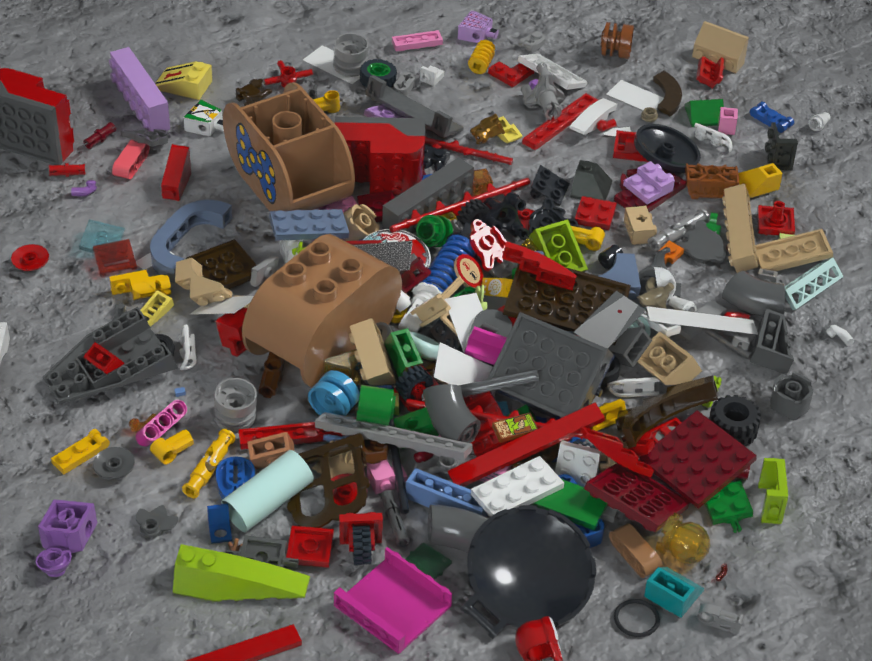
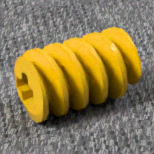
[468,40,495,74]

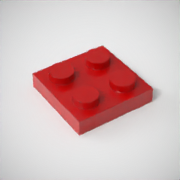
[575,196,617,231]
[286,526,334,568]

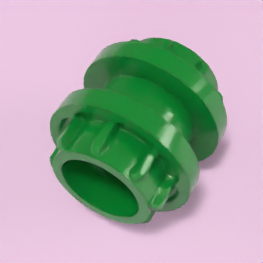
[416,215,453,248]

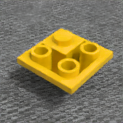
[733,163,783,198]

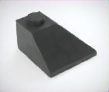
[570,160,613,201]

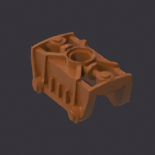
[685,163,739,199]

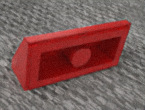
[83,342,124,374]

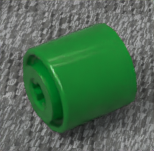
[356,385,396,425]

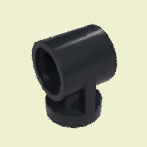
[598,245,623,269]

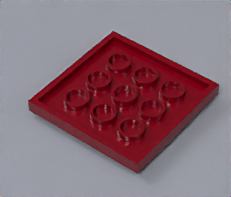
[639,410,757,509]
[584,463,690,533]

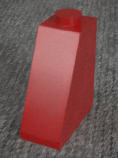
[161,144,191,201]

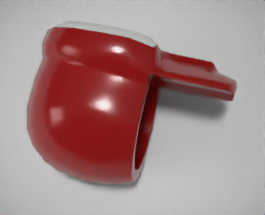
[515,616,563,661]

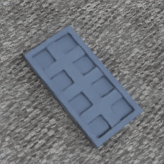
[269,209,349,241]

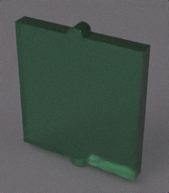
[405,542,452,580]

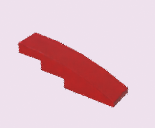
[502,241,577,290]
[580,426,654,478]

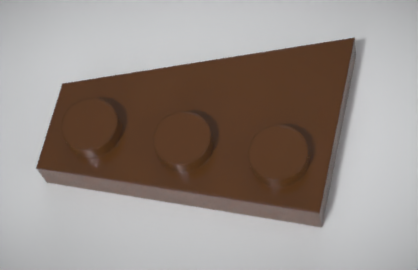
[361,439,390,464]

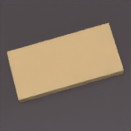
[755,229,833,271]

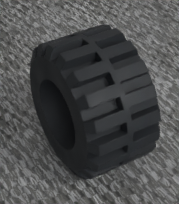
[709,395,761,446]

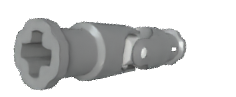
[648,208,709,252]

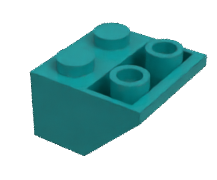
[644,567,704,618]

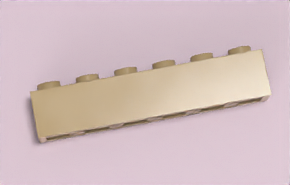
[722,184,758,273]

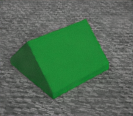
[684,99,724,127]

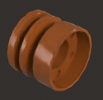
[601,22,634,59]

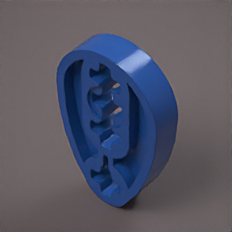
[216,456,255,500]

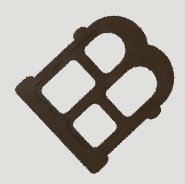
[287,433,370,528]

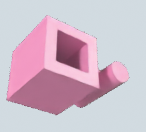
[367,460,408,494]

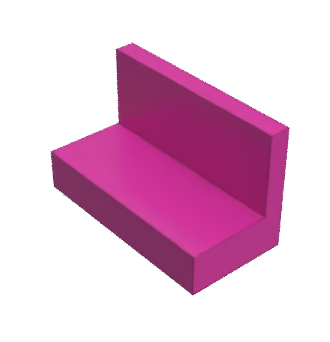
[464,326,507,365]

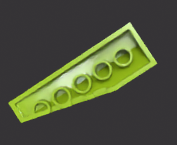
[173,544,310,602]

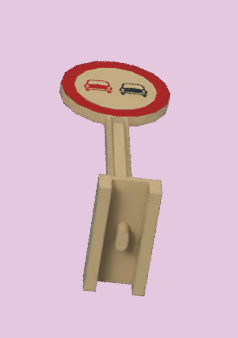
[410,254,484,327]

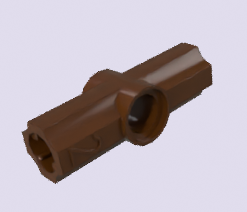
[259,352,285,398]

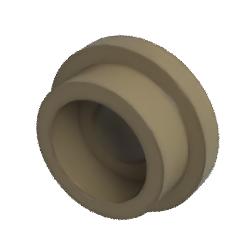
[641,107,658,122]

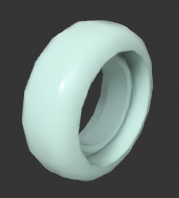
[410,332,439,361]

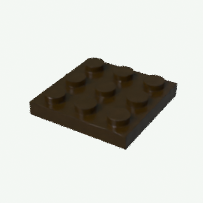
[186,239,257,289]

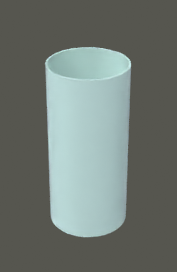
[221,450,314,533]

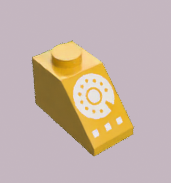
[482,278,513,298]

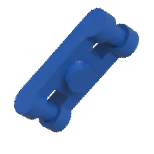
[749,101,794,133]

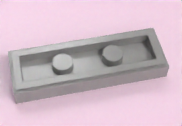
[679,300,727,340]

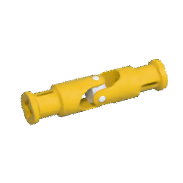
[182,429,236,498]

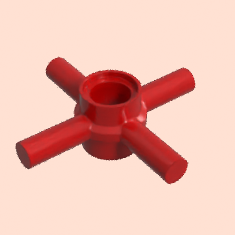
[263,60,313,88]

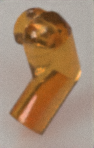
[129,414,156,433]

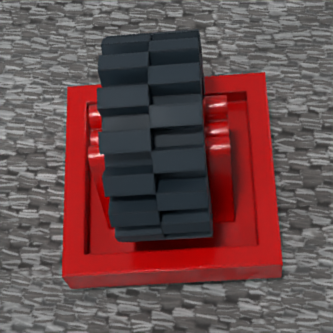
[394,365,439,413]
[339,512,383,565]

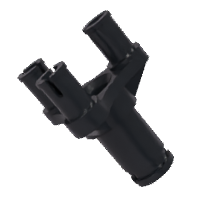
[482,192,530,240]

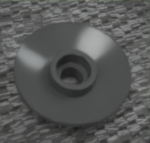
[93,447,135,479]

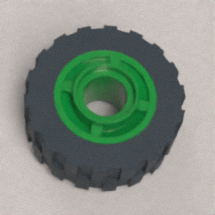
[360,59,397,88]

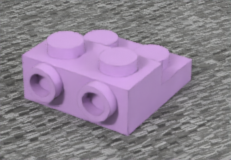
[623,161,675,204]

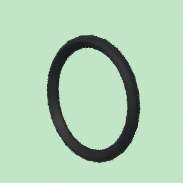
[614,599,660,637]

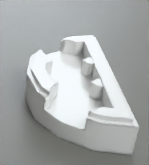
[654,267,676,302]

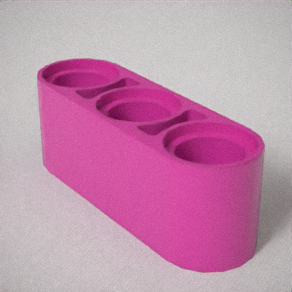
[136,400,187,447]

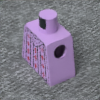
[458,10,499,43]

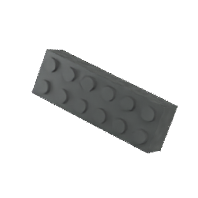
[382,157,474,234]

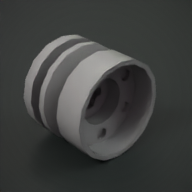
[333,33,369,77]
[214,378,257,432]

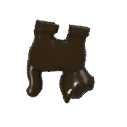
[235,78,272,106]

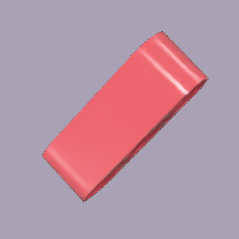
[112,140,150,180]

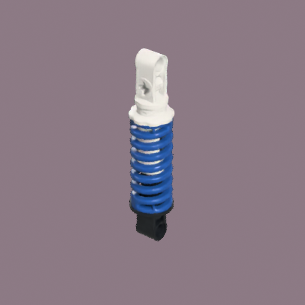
[398,222,477,333]

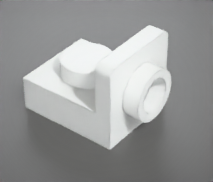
[420,66,445,86]

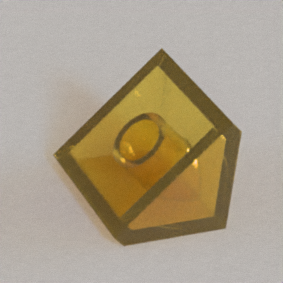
[324,349,361,385]

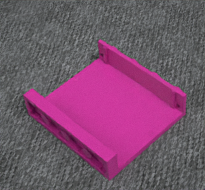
[334,547,452,654]

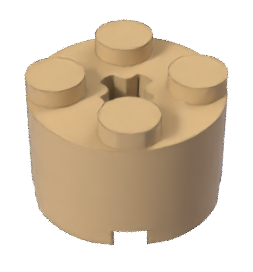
[343,204,379,241]

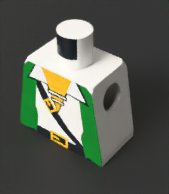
[183,100,224,136]

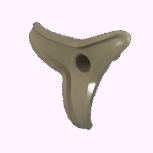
[637,277,674,309]

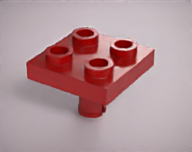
[757,201,795,235]

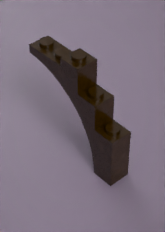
[615,375,719,448]

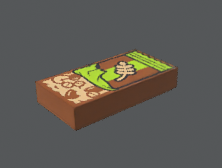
[492,413,538,443]

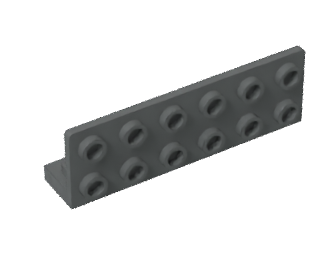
[365,75,464,138]

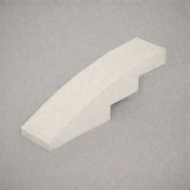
[569,98,617,135]

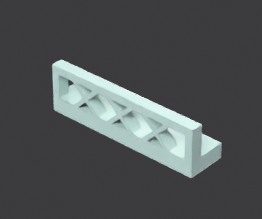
[784,257,843,311]

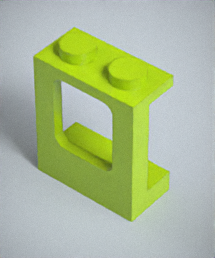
[758,458,788,524]

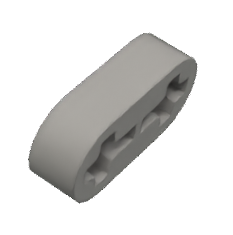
[394,72,415,96]

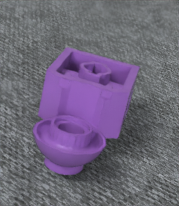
[35,499,97,577]

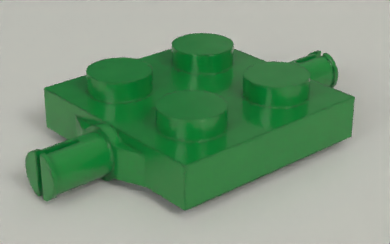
[705,481,753,533]

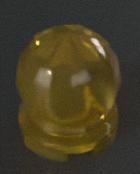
[656,512,711,565]

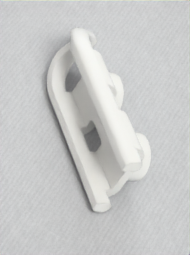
[694,123,733,152]
[178,325,197,370]
[607,377,660,398]

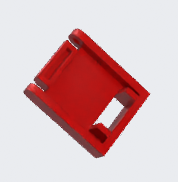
[613,130,649,162]

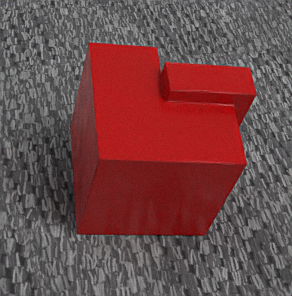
[215,307,248,357]

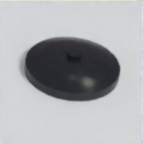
[634,124,701,173]

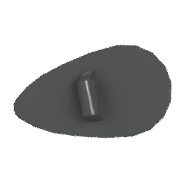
[468,309,512,360]

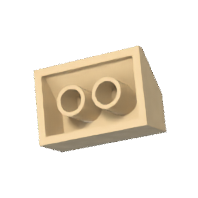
[692,21,749,73]
[349,318,396,385]
[637,332,702,385]

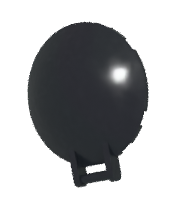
[460,505,596,639]

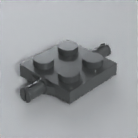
[225,535,299,568]

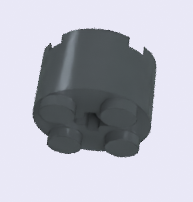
[770,373,813,420]

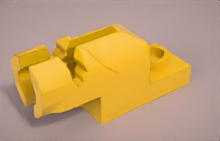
[109,270,171,300]

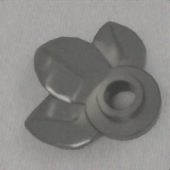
[136,505,178,537]

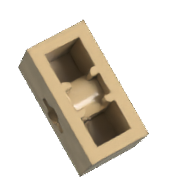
[624,206,657,245]

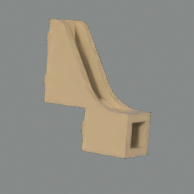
[175,258,232,306]

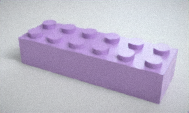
[109,47,170,132]

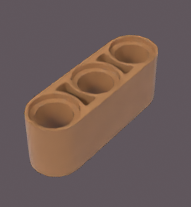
[609,523,663,578]

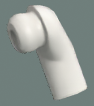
[826,325,854,346]

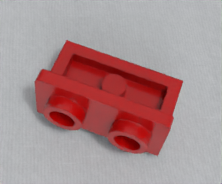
[696,56,725,89]

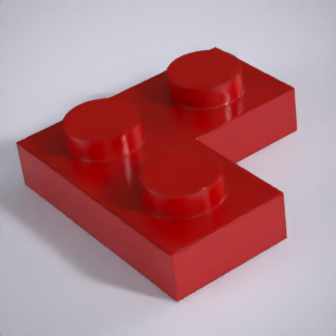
[488,61,534,87]

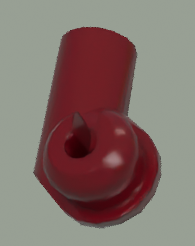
[414,452,434,463]

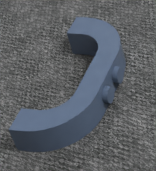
[150,200,233,283]

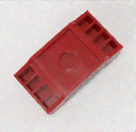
[464,391,515,457]

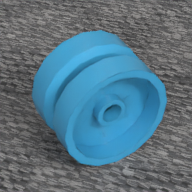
[308,370,360,416]

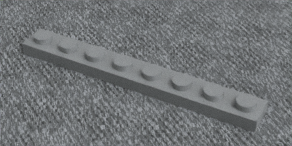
[315,412,472,460]

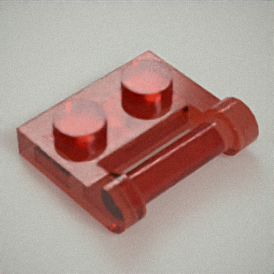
[93,239,137,277]

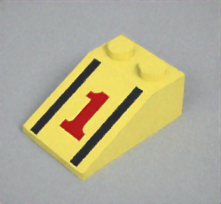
[155,61,212,100]

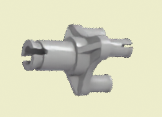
[521,63,565,120]

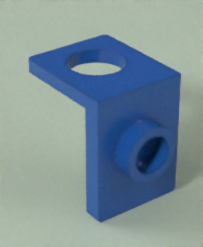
[207,503,232,544]

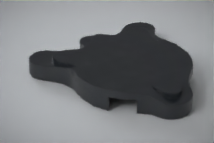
[528,197,578,236]

